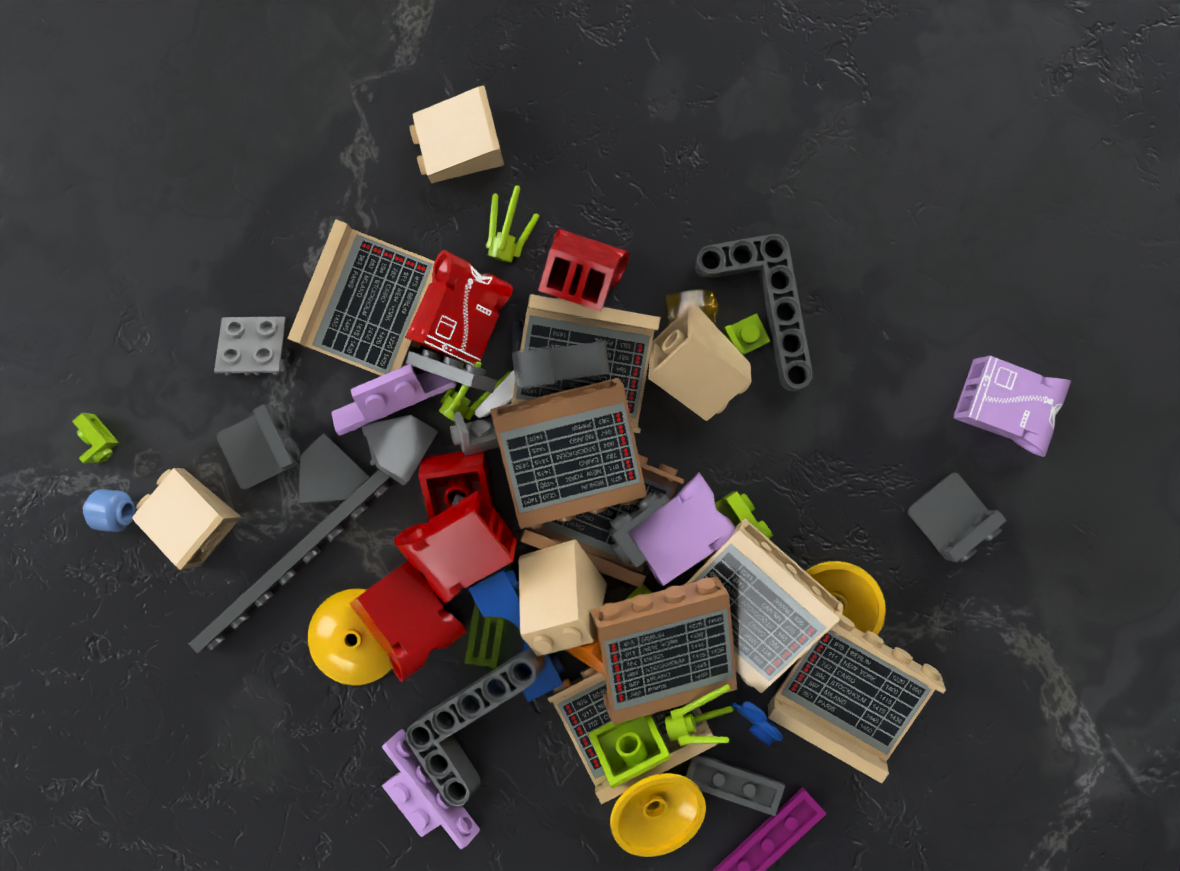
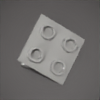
[214,317,286,376]

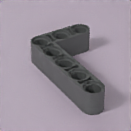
[695,234,813,391]
[512,341,610,388]
[406,649,545,807]

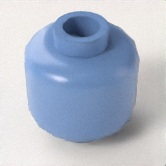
[83,489,135,532]

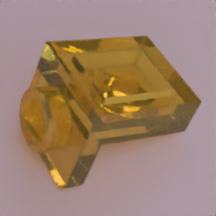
[666,289,718,325]

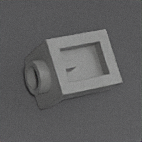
[450,412,499,456]

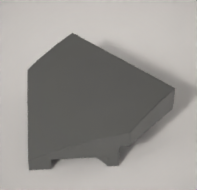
[362,415,438,486]
[299,433,369,505]

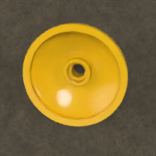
[806,561,886,635]
[308,588,392,685]
[610,773,706,857]

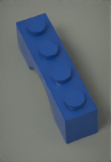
[468,566,565,702]

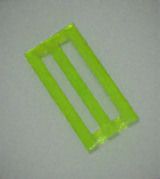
[465,601,505,668]

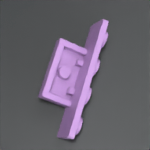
[331,364,456,435]
[382,729,480,849]

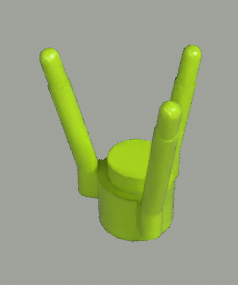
[486,185,539,263]
[439,362,511,421]
[665,684,734,746]

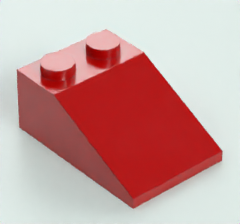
[418,451,496,521]

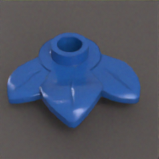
[731,701,783,746]

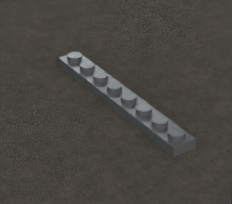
[189,469,393,653]

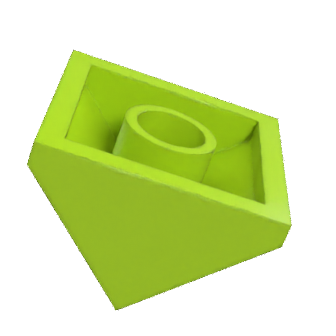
[588,714,671,789]

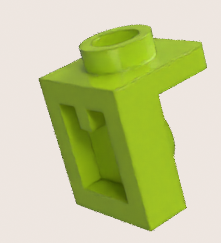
[722,313,771,355]
[72,413,119,464]

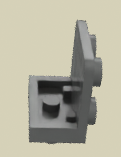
[217,404,300,489]
[908,473,1007,562]
[607,492,669,568]

